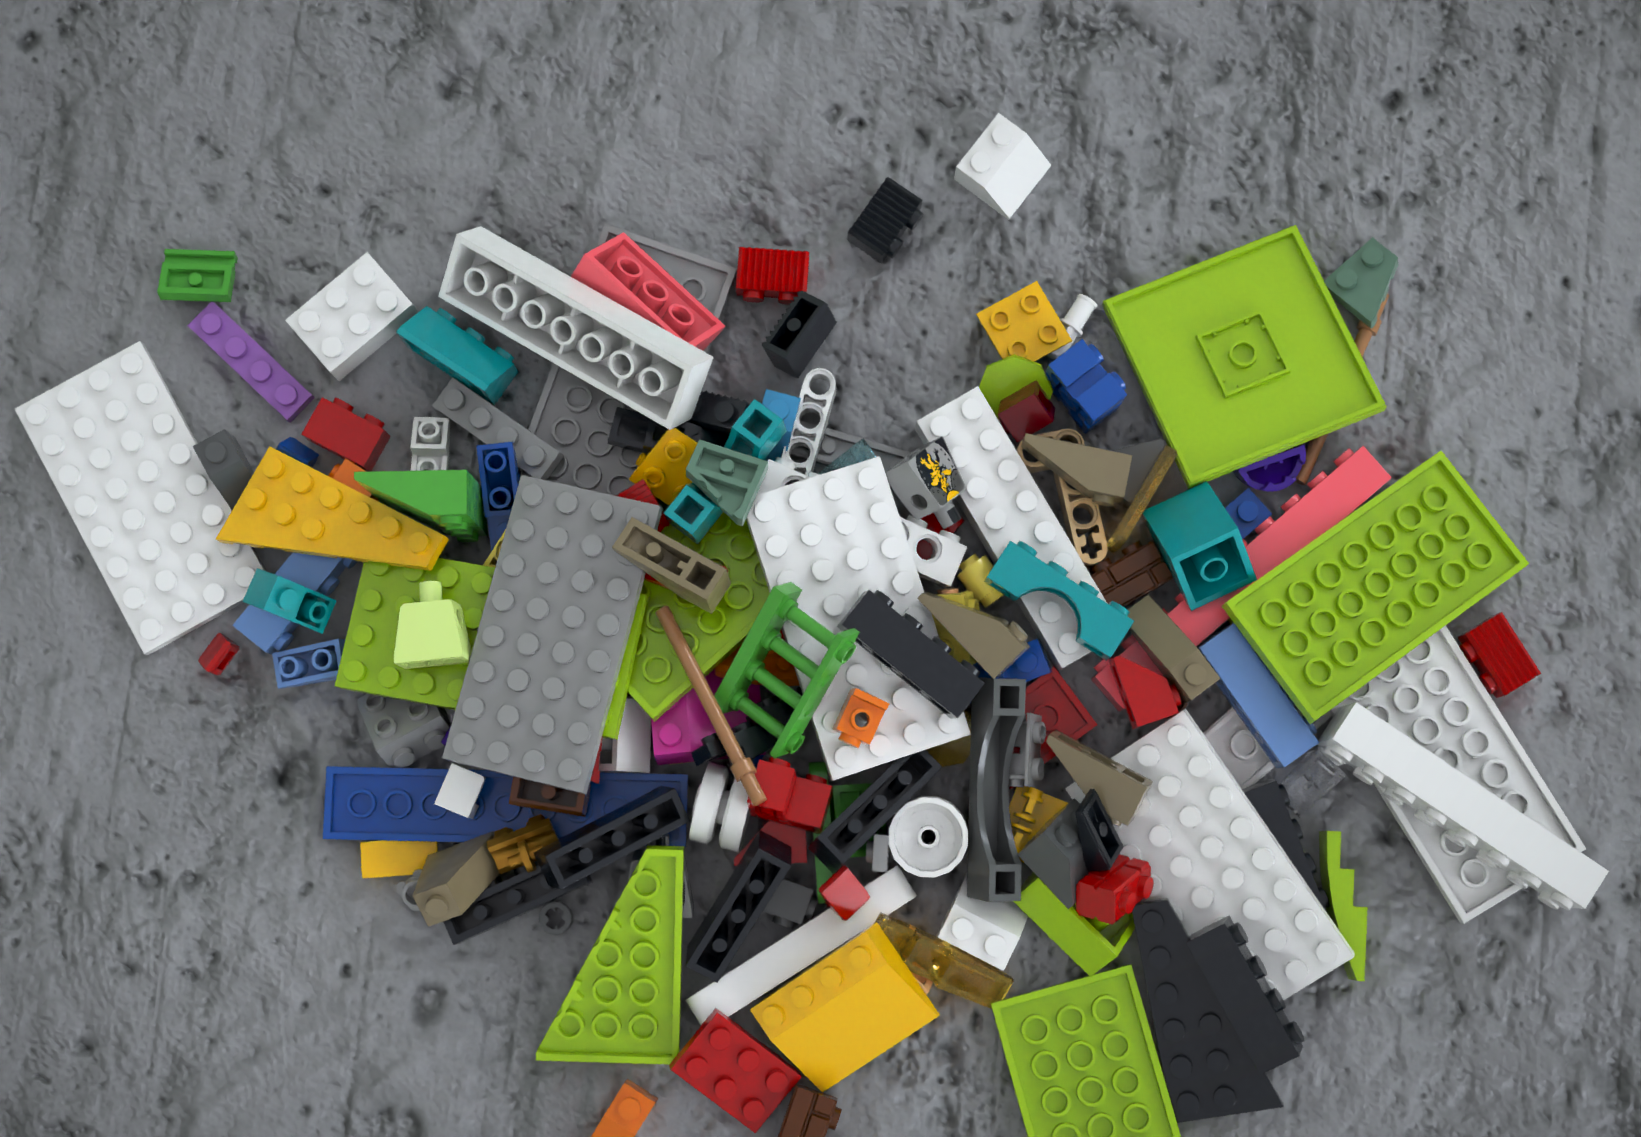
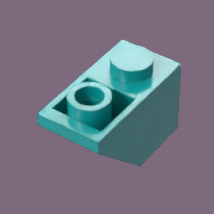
[243,568,337,634]

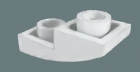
[410,417,450,471]

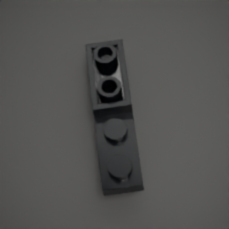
[608,407,728,454]
[691,687,803,766]

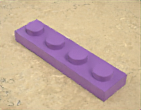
[187,301,315,423]

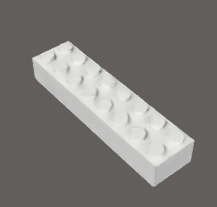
[438,226,713,430]
[915,386,1107,672]
[1318,702,1609,910]

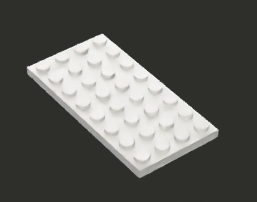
[15,341,266,655]
[746,456,971,781]
[1330,626,1586,924]
[1065,708,1355,1000]

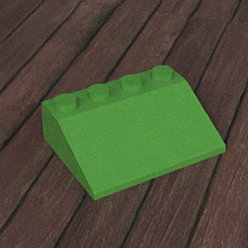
[354,470,488,542]

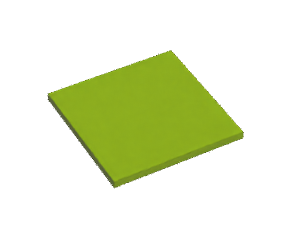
[1102,225,1387,489]

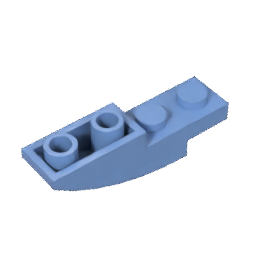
[272,639,345,689]

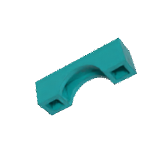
[664,399,787,544]
[984,541,1134,661]

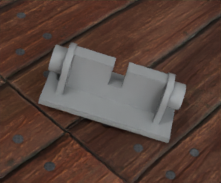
[1009,713,1046,788]

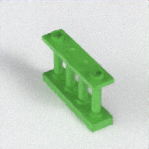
[714,582,860,759]

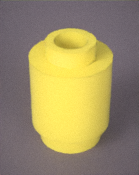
[957,553,1004,608]

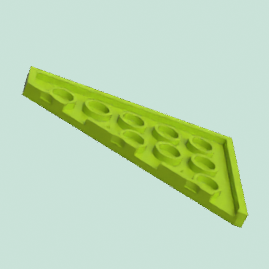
[536,845,684,1065]

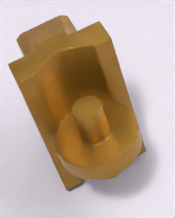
[486,814,558,874]

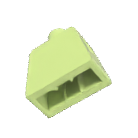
[394,581,472,669]

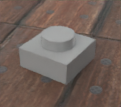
[866,833,890,872]

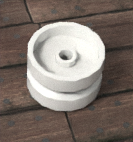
[689,762,755,853]
[888,795,968,878]

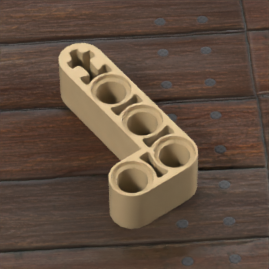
[1016,429,1107,568]

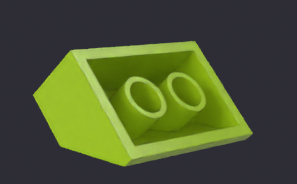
[1013,872,1135,977]

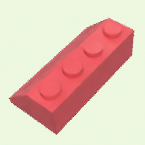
[571,232,725,351]

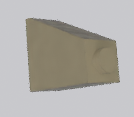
[412,831,500,927]

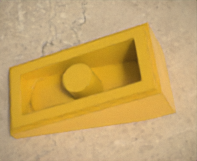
[360,840,438,878]

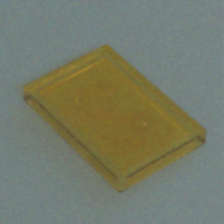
[1107,445,1178,553]

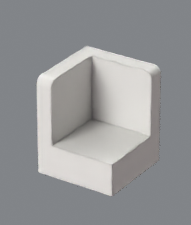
[434,763,485,819]

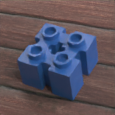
[1046,339,1127,434]

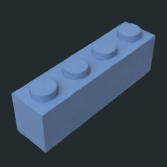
[232,552,358,655]
[1197,623,1319,768]

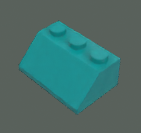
[396,306,519,406]

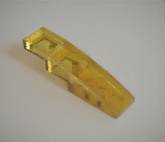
[875,912,1014,1009]

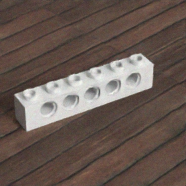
[757,457,967,588]

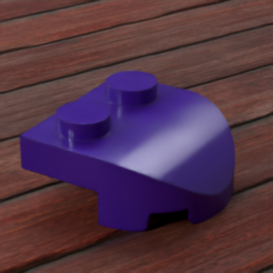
[1233,444,1306,492]

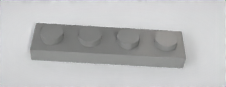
[432,377,564,480]

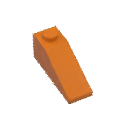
[591,1079,658,1137]

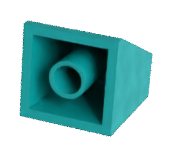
[1142,481,1257,611]

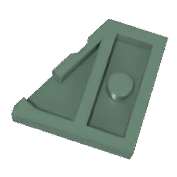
[1324,237,1399,329]
[686,439,768,527]

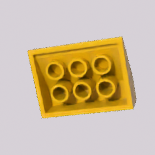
[750,922,940,1093]

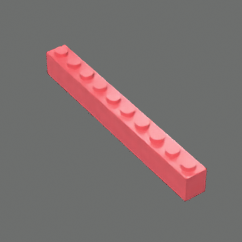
[1091,446,1392,711]

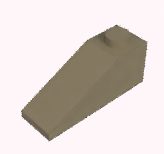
[1021,433,1133,506]
[612,517,731,614]
[917,592,1030,679]
[1128,594,1221,704]
[1046,730,1153,826]

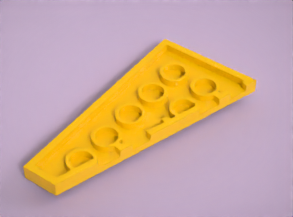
[216,446,449,571]

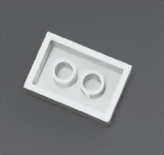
[285,252,418,381]

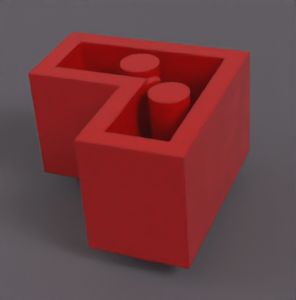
[747,757,833,834]

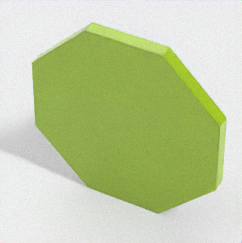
[979,354,1053,417]

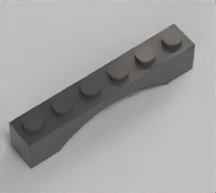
[967,677,1026,902]

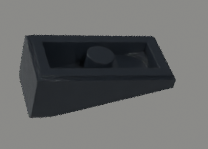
[1075,789,1124,871]

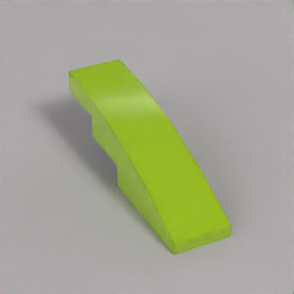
[1319,831,1368,982]

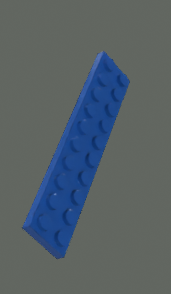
[323,766,689,847]

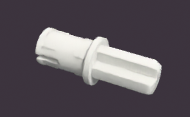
[1047,294,1097,360]

